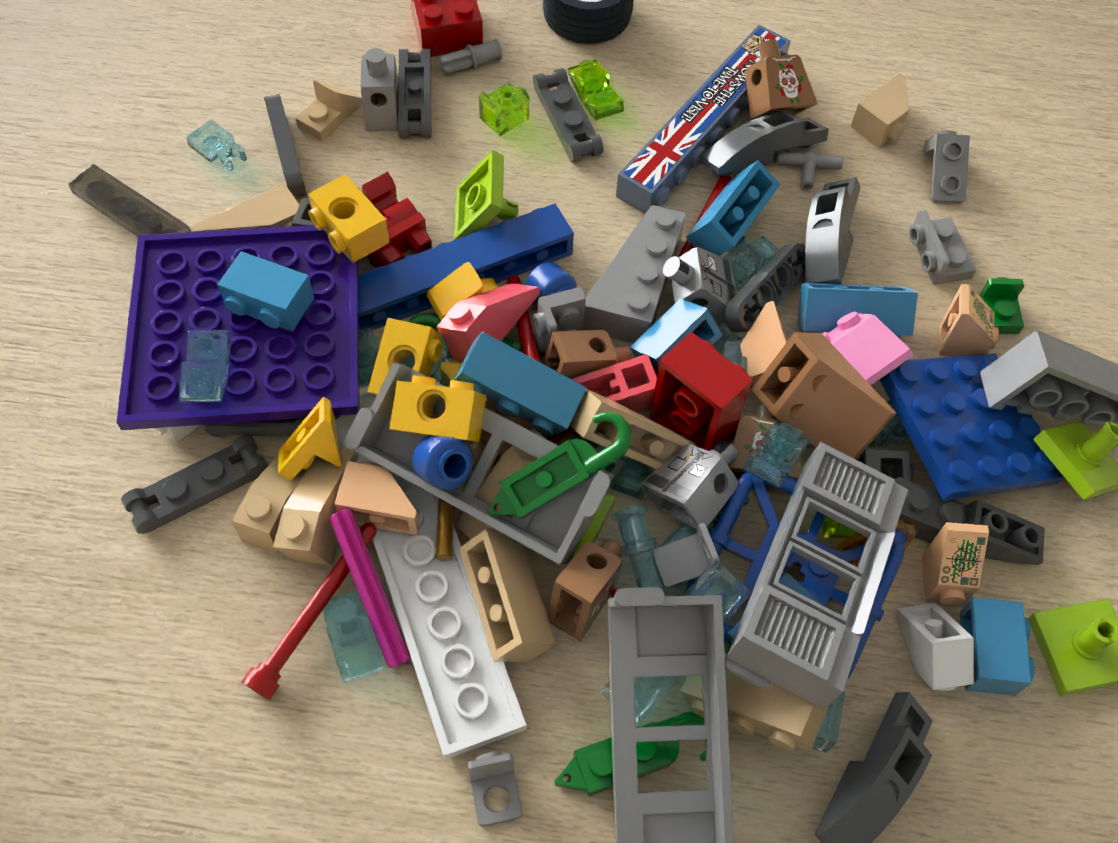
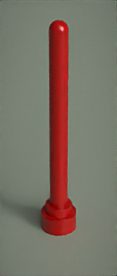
[241,523,377,701]

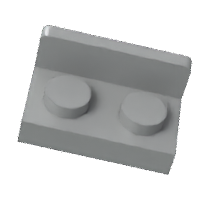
[909,210,976,285]
[533,287,586,357]

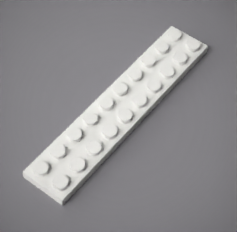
[335,386,527,760]

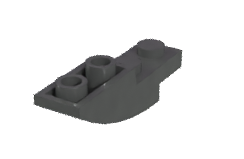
[700,110,829,176]
[805,177,861,284]
[895,477,1045,565]
[814,692,933,843]

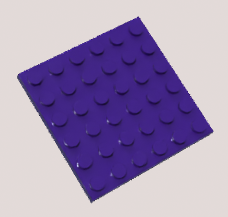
[116,225,360,430]

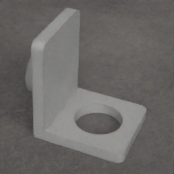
[652,522,720,588]
[468,752,522,827]

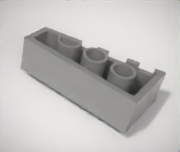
[582,205,686,344]
[980,330,1118,426]

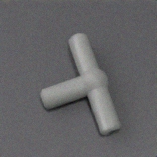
[776,151,844,190]

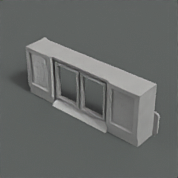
[344,362,614,565]
[725,442,908,710]
[608,587,734,843]

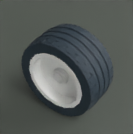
[543,0,634,44]

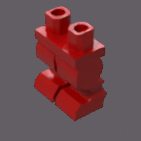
[359,171,432,268]

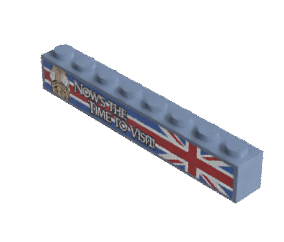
[616,25,791,214]

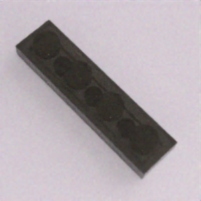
[68,164,191,237]

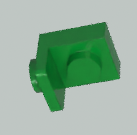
[979,277,1024,334]

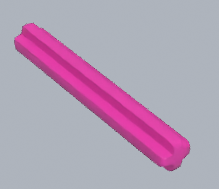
[330,509,410,668]

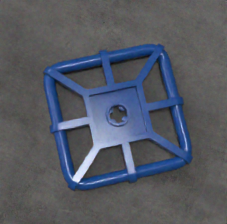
[683,465,908,680]

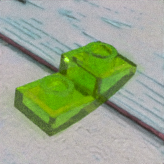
[568,60,624,120]

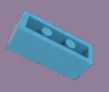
[686,160,780,256]
[797,283,918,339]
[454,331,586,436]

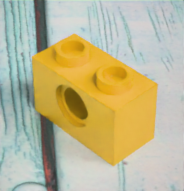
[308,174,390,263]
[367,318,442,397]
[389,375,486,443]

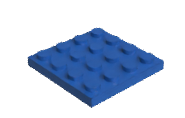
[879,353,1065,501]

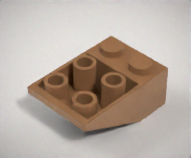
[751,332,896,460]

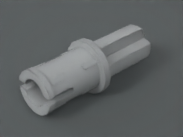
[439,39,502,73]

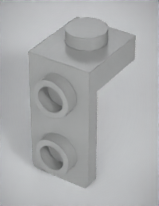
[924,130,970,203]

